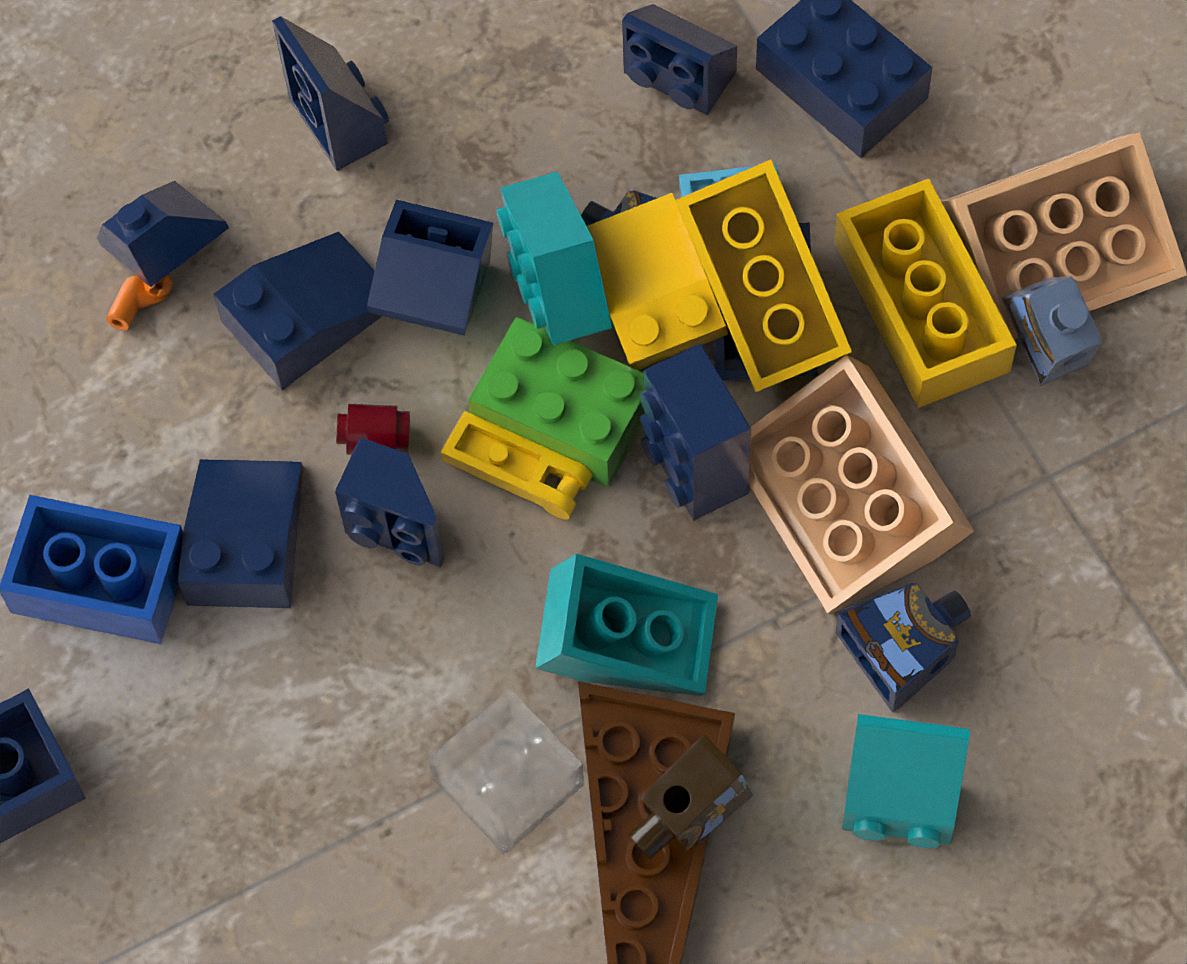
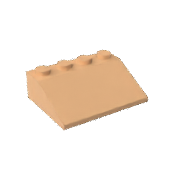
[941,132,1187,339]
[748,355,974,614]

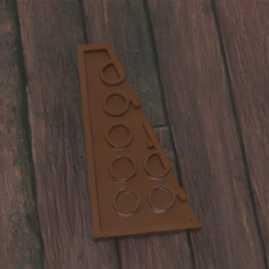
[578,681,735,964]

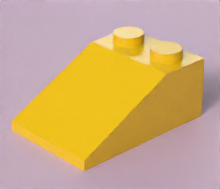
[587,193,728,370]

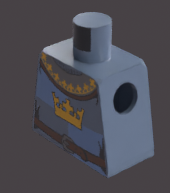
[1002,276,1102,386]

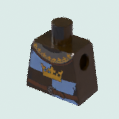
[628,734,753,859]

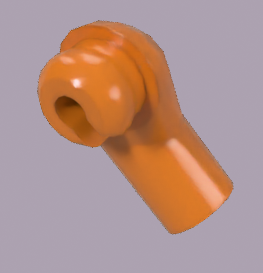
[106,274,173,331]

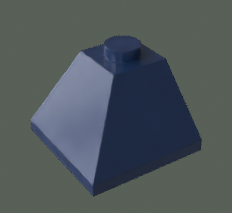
[97,181,229,287]

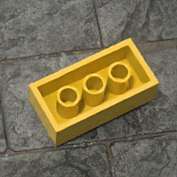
[675,159,852,392]
[834,179,1017,408]

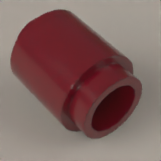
[336,404,410,455]

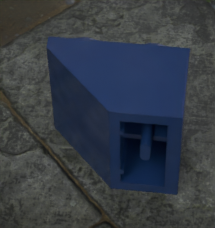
[622,4,737,115]
[367,199,493,336]
[335,437,444,567]

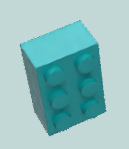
[496,171,612,345]

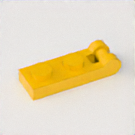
[440,411,593,520]

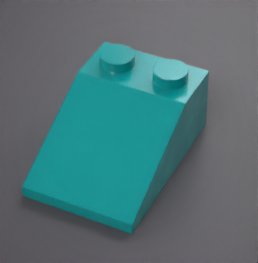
[535,553,718,696]
[842,714,971,848]

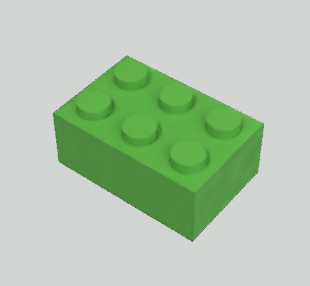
[468,317,645,487]

